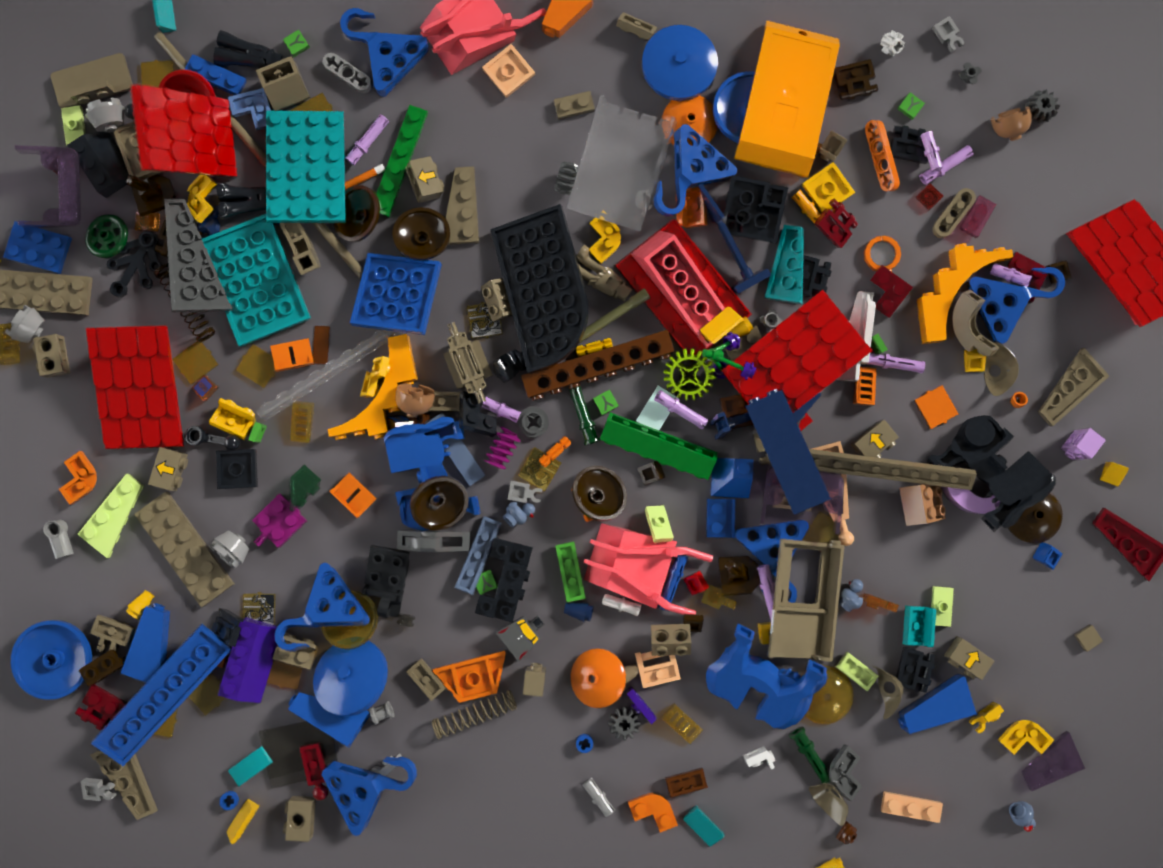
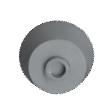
[85,98,125,132]
[5,305,45,343]
[209,531,249,569]

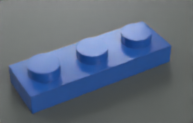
[185,54,247,95]

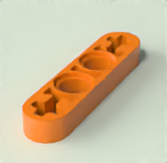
[865,120,900,192]

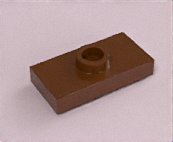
[665,767,708,798]

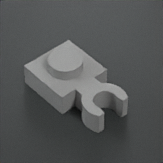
[932,16,964,53]
[507,480,543,503]
[81,778,116,801]

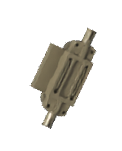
[443,322,493,404]

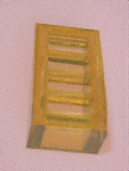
[0,323,20,365]
[290,401,314,443]
[662,703,703,744]

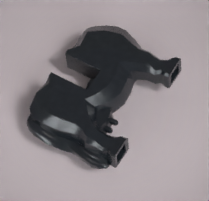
[927,415,1056,532]

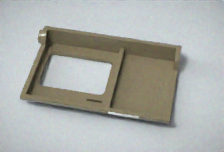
[767,539,845,662]

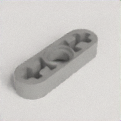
[323,53,372,93]

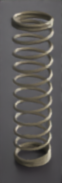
[432,690,517,740]

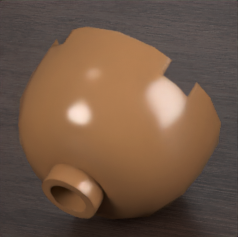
[991,107,1032,141]
[395,383,435,417]

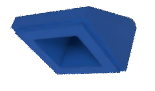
[1033,542,1062,570]

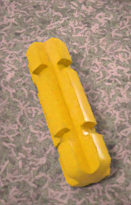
[575,338,613,357]

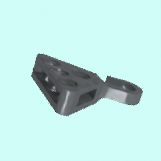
[397,530,470,552]

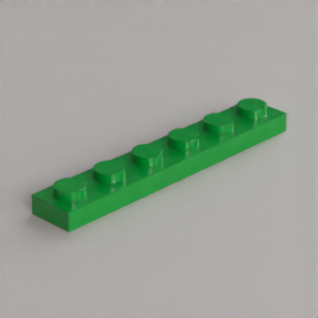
[376,105,428,218]

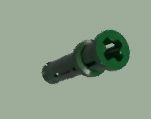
[569,387,601,446]
[789,726,830,783]

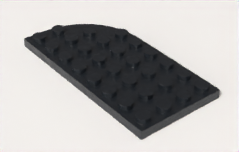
[490,204,589,374]

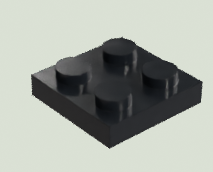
[216,449,258,489]

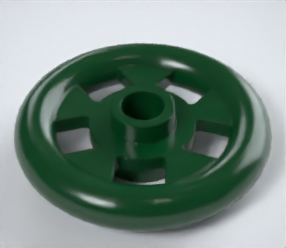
[85,214,128,258]

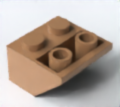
[899,484,946,526]

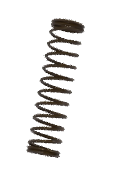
[154,263,215,342]

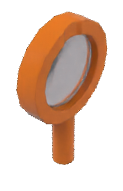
[864,236,901,272]

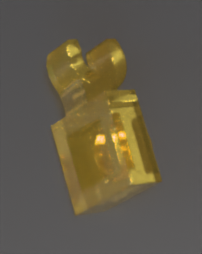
[701,584,737,609]

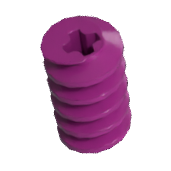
[483,426,521,470]

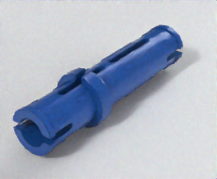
[657,555,688,611]

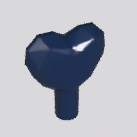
[197,205,220,236]

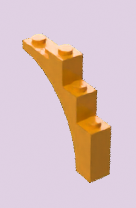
[917,243,1013,344]
[328,334,418,440]

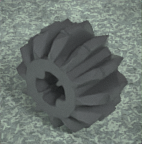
[1025,89,1060,123]
[554,162,579,195]
[608,706,641,741]

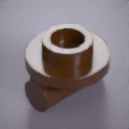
[836,821,857,845]

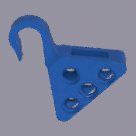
[340,8,429,97]
[653,124,737,217]
[967,267,1065,344]
[735,520,809,603]
[275,563,370,652]
[322,757,417,836]

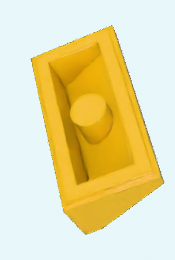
[700,306,743,344]
[227,799,259,844]

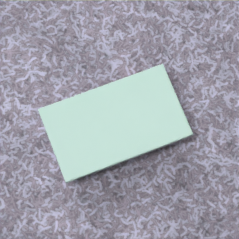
[636,385,679,430]

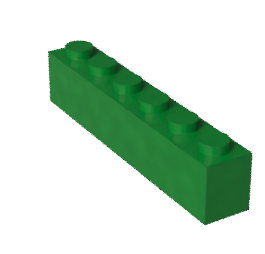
[600,412,718,480]

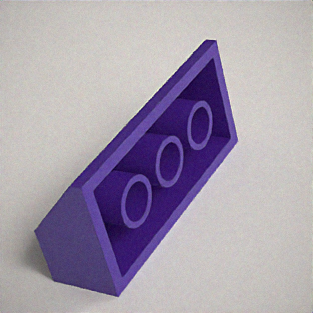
[218,617,278,703]

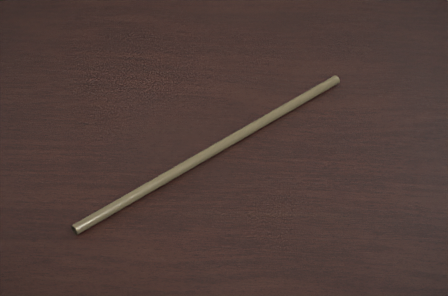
[154,32,363,279]

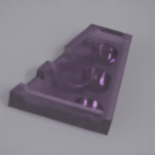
[1022,731,1085,791]

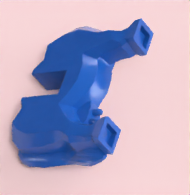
[384,417,481,531]
[706,624,827,729]

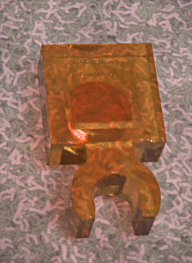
[862,593,899,612]

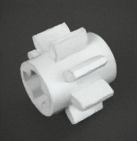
[880,30,905,56]

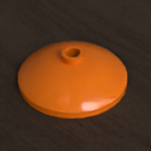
[662,95,718,145]
[571,649,626,708]

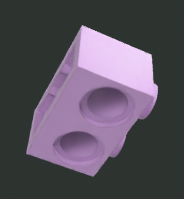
[1061,428,1106,460]

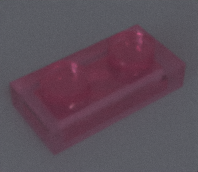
[960,195,996,238]

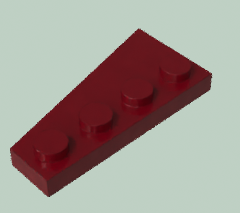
[1092,508,1163,581]

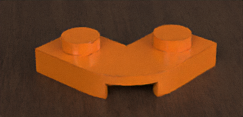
[59,451,97,505]
[628,793,678,833]

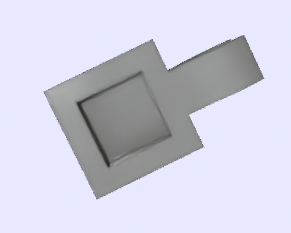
[370,753,402,776]

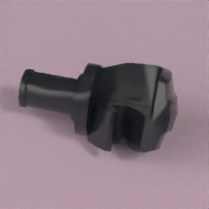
[493,349,526,383]

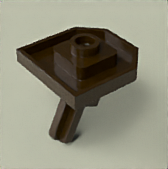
[126,175,176,217]
[718,556,760,596]

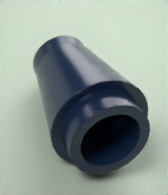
[564,602,593,622]

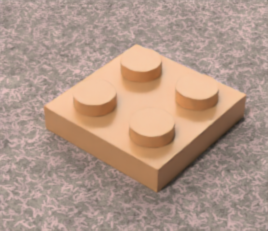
[482,44,535,98]

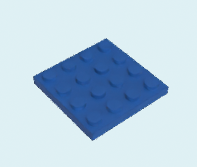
[350,253,442,335]

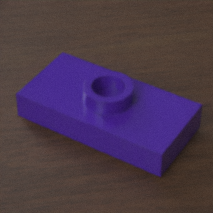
[626,687,657,724]

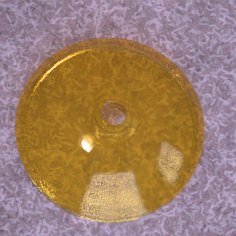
[321,591,378,649]
[802,665,854,724]

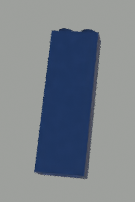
[746,389,831,515]

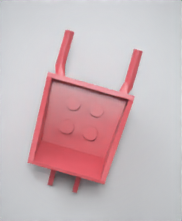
[420,0,546,75]
[583,523,713,615]

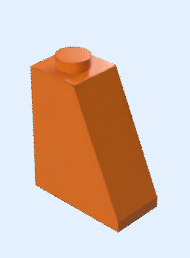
[542,0,593,38]

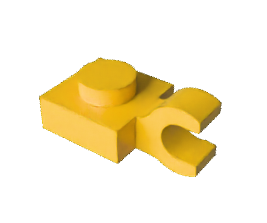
[969,702,1004,733]

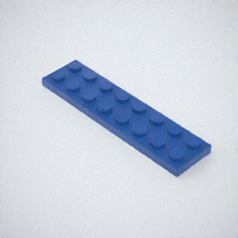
[91,623,232,766]

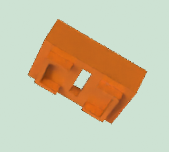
[270,338,314,372]
[329,472,377,518]

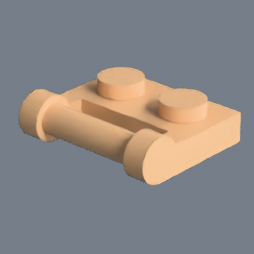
[635,651,681,688]

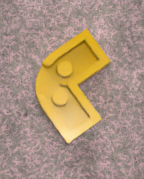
[187,175,217,223]
[589,211,621,265]
[360,356,390,398]
[997,720,1054,755]

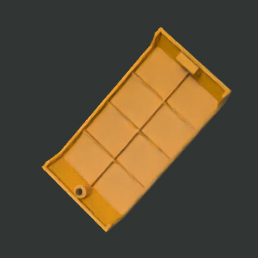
[734,21,840,177]

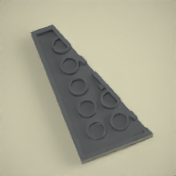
[164,199,232,312]

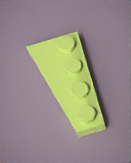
[77,474,144,558]

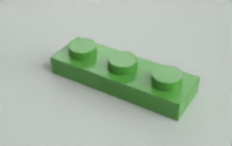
[555,541,586,602]

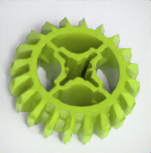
[663,348,715,400]

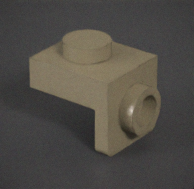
[818,130,848,162]

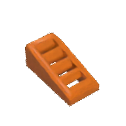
[853,366,876,406]

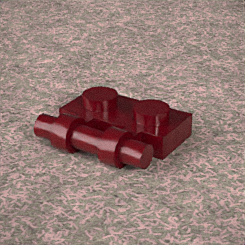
[814,198,858,248]
[75,684,127,731]

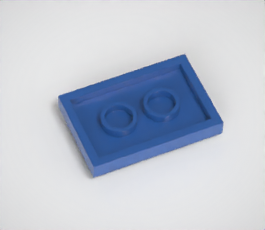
[3,221,72,274]

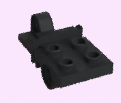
[362,545,410,618]

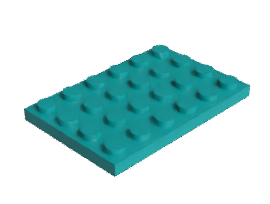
[266,111,346,223]
[202,214,311,347]

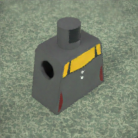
[496,615,545,662]

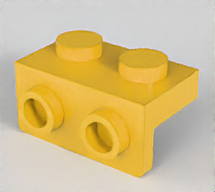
[209,398,256,440]

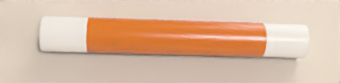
[345,164,385,191]

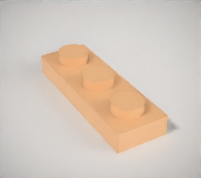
[880,791,943,823]

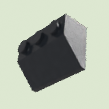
[67,132,129,198]

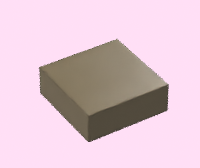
[1074,624,1103,652]

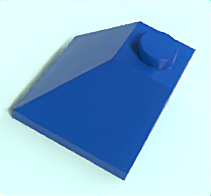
[710,458,754,498]

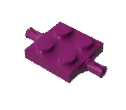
[252,493,307,548]

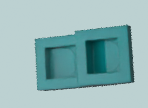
[228,746,273,787]

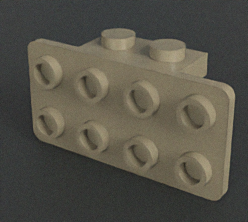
[50,53,133,108]

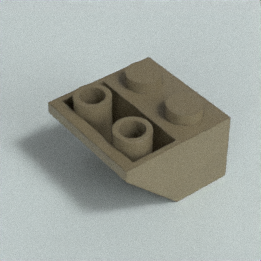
[256,56,310,111]

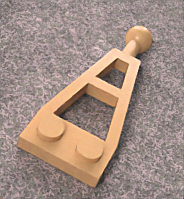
[811,441,854,546]

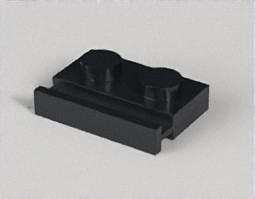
[211,608,244,647]

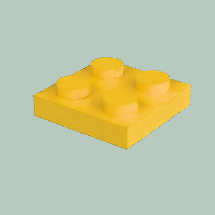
[802,162,855,213]

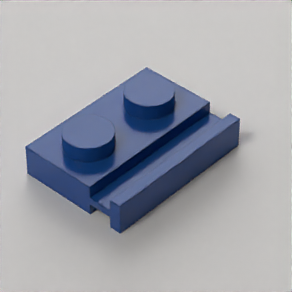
[706,499,735,538]

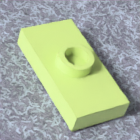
[61,105,86,145]
[645,505,674,543]
[931,586,954,627]
[835,652,879,692]

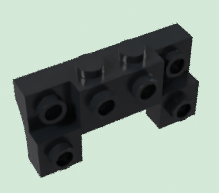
[475,538,533,623]

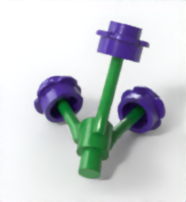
[702,332,756,380]

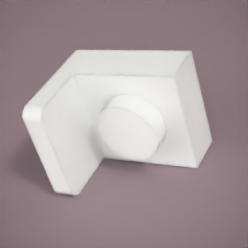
[743,746,775,769]

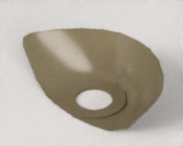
[984,342,1019,396]
[872,666,904,719]
[809,783,848,826]

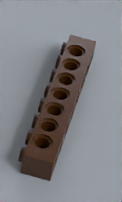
[521,329,674,401]

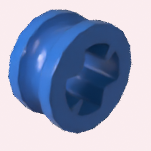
[576,734,593,753]
[219,791,239,810]

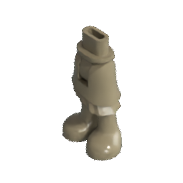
[576,245,632,302]

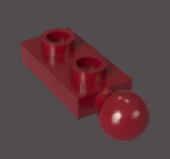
[299,742,329,801]

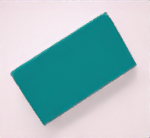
[152,0,176,33]
[683,805,725,847]

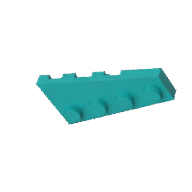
[765,225,804,305]

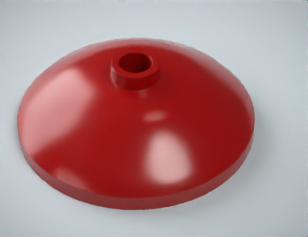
[158,69,216,97]

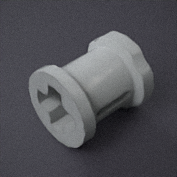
[369,701,394,725]

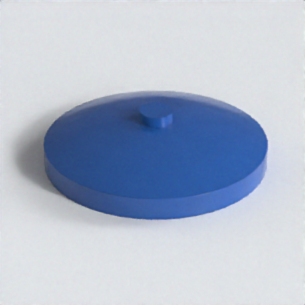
[642,25,718,101]
[713,71,755,143]
[11,620,92,700]
[313,638,388,717]

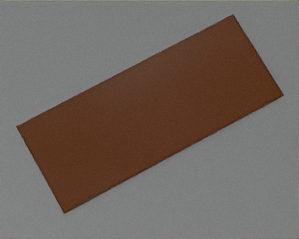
[313,326,330,364]

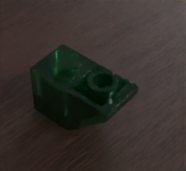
[289,465,321,512]

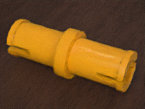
[791,190,821,226]

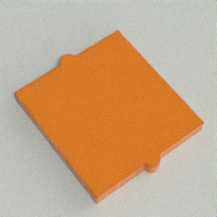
[914,385,958,429]

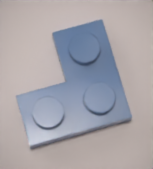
[228,88,272,131]

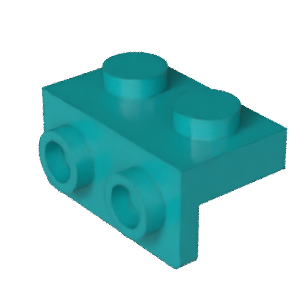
[902,605,936,647]

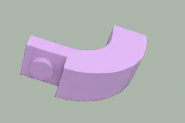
[941,486,1000,514]

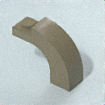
[279,223,320,275]
[952,290,1000,357]

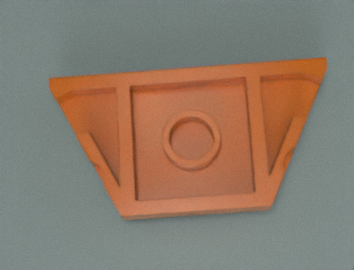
[433,650,506,703]

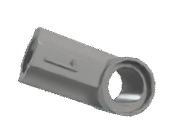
[43,519,74,559]

